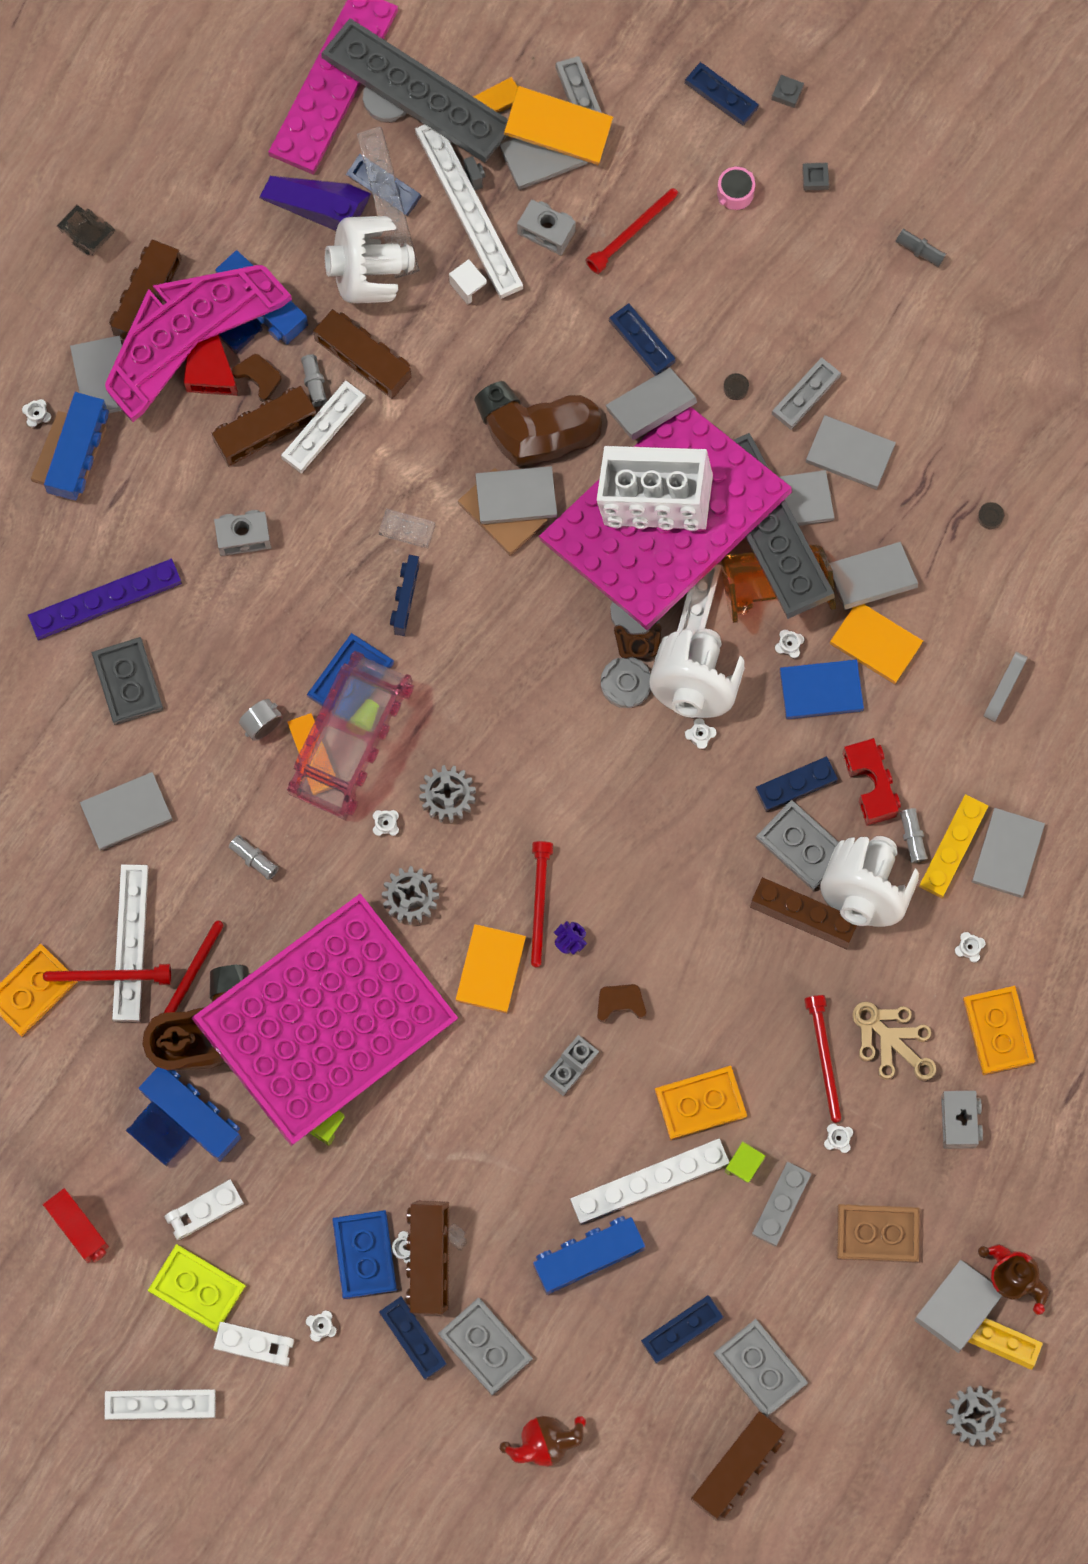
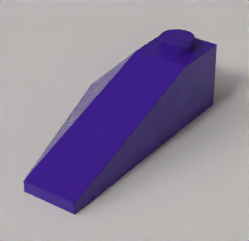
[259,176,371,231]

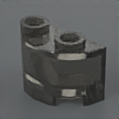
[57,205,115,256]

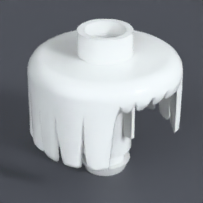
[325,216,415,303]
[649,629,745,718]
[820,836,919,927]

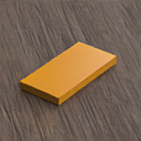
[504,86,613,165]

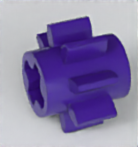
[554,921,587,955]

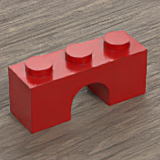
[842,738,901,826]

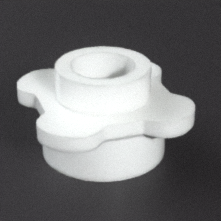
[22,399,51,428]
[775,630,804,658]
[685,718,716,749]
[373,810,399,836]
[955,932,985,962]
[824,1124,853,1153]
[391,1231,410,1263]
[306,1311,336,1342]

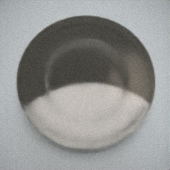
[723,373,749,400]
[978,502,1004,529]

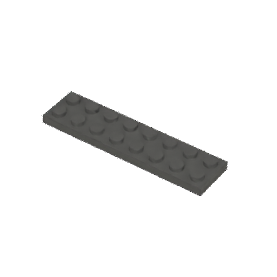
[321,18,508,163]
[733,433,835,619]

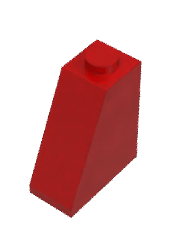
[184,335,238,396]
[42,1188,109,1263]

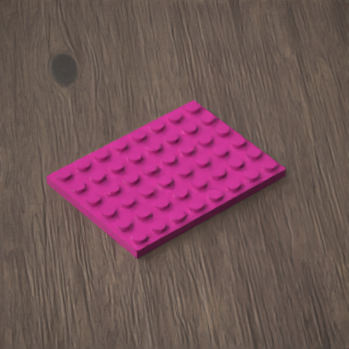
[539,407,792,631]
[192,893,458,1146]

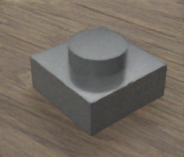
[772,75,804,108]
[464,156,485,191]
[802,163,829,191]

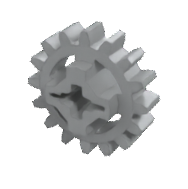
[419,765,476,823]
[382,866,439,925]
[946,1386,1006,1446]

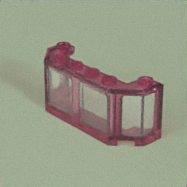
[287,651,414,820]

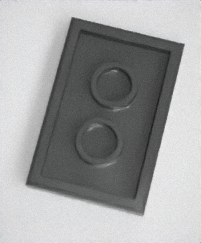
[91,637,164,725]

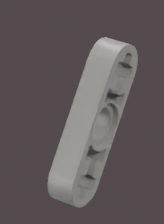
[984,652,1028,722]

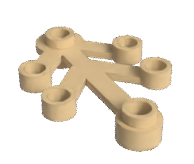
[852,1002,936,1081]

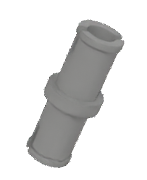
[301,354,327,407]
[899,808,928,863]
[229,835,279,880]

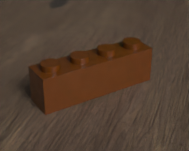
[109,239,182,340]
[313,309,412,399]
[212,386,316,467]
[750,877,857,950]
[406,1200,449,1314]
[690,1411,785,1521]

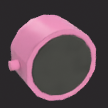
[717,167,755,210]

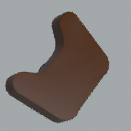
[232,354,281,402]
[614,622,662,659]
[597,984,647,1022]

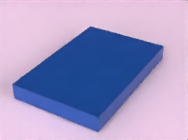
[307,633,394,723]
[779,659,864,720]
[332,1210,397,1299]

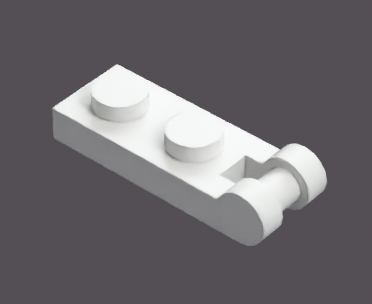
[164,1179,244,1240]
[213,1322,294,1366]

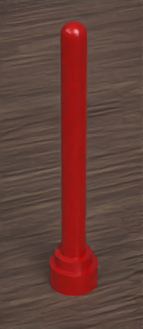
[585,188,678,274]
[531,841,553,968]
[155,920,223,1017]
[43,964,171,985]
[804,995,841,1123]

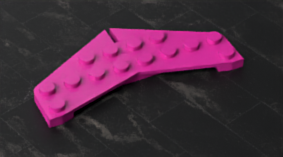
[105,265,292,423]

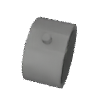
[239,699,283,741]

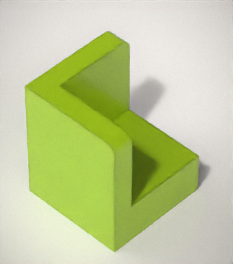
[310,1110,345,1146]
[725,1142,765,1183]

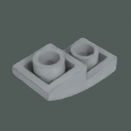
[543,1035,599,1096]

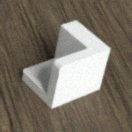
[449,259,487,305]

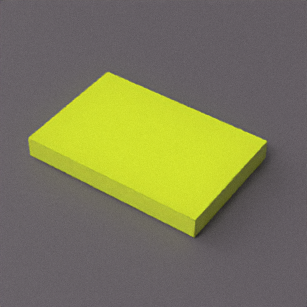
[148,1244,246,1333]

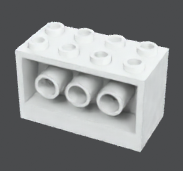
[597,446,713,531]

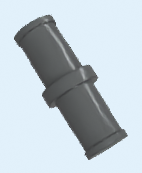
[895,228,946,267]

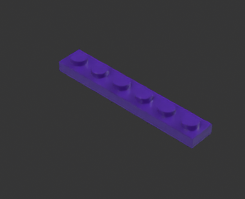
[28,558,182,640]

